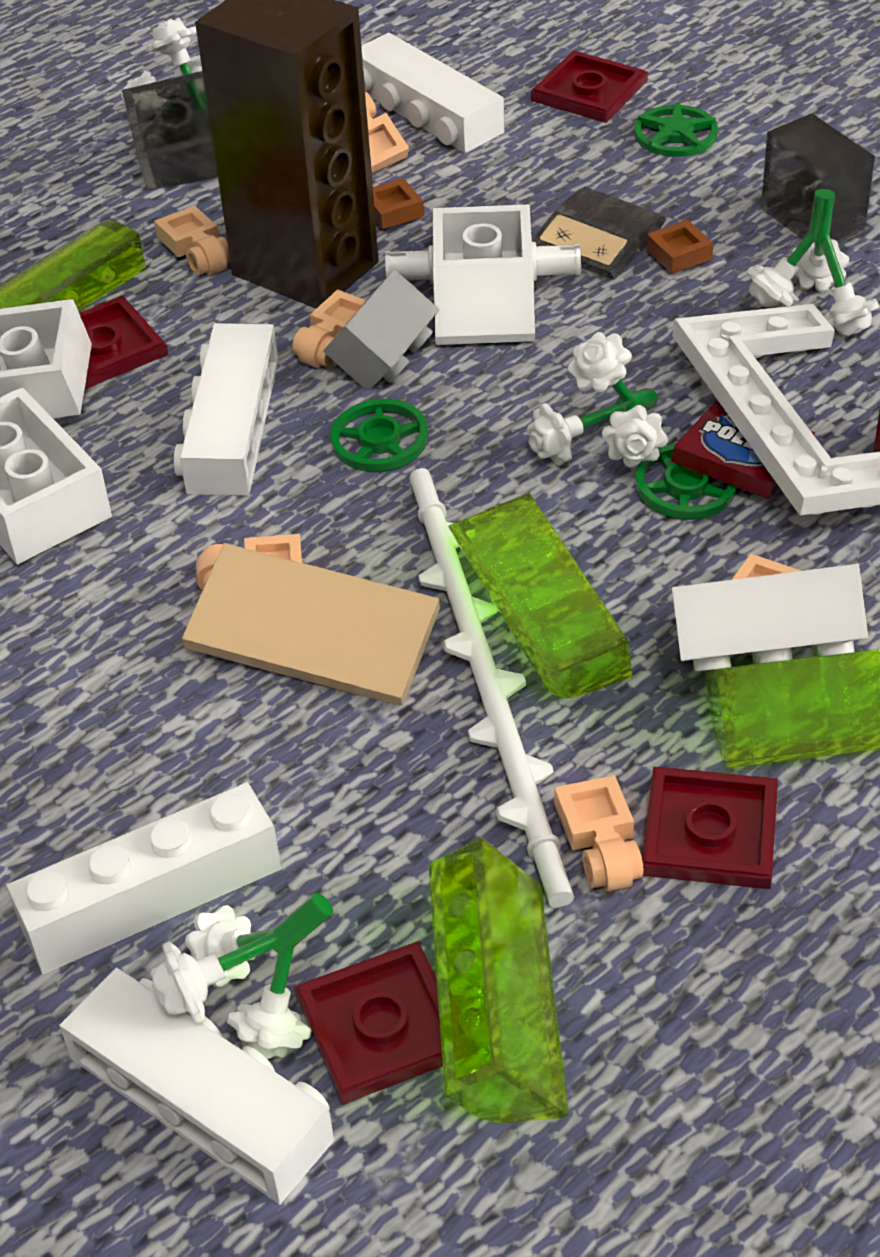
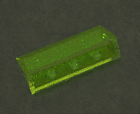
[0,220,146,312]
[448,492,633,698]
[705,649,880,768]
[428,837,569,1123]

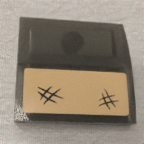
[532,187,666,281]

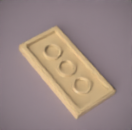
[182,543,440,706]

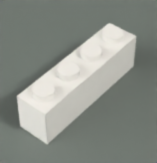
[362,32,504,153]
[174,323,278,496]
[6,782,281,975]
[59,967,334,1205]

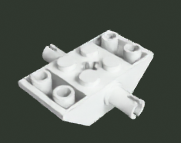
[385,205,581,345]

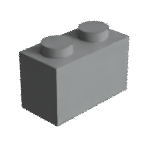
[323,269,439,389]

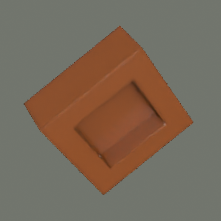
[373,178,424,230]
[647,219,714,274]

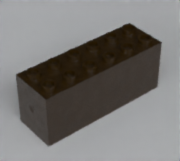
[195,0,379,309]

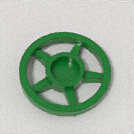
[634,102,718,157]
[330,399,429,472]
[635,444,737,520]

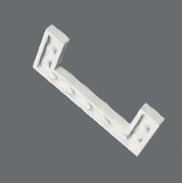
[672,304,880,516]

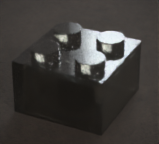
[122,71,218,191]
[761,113,875,246]

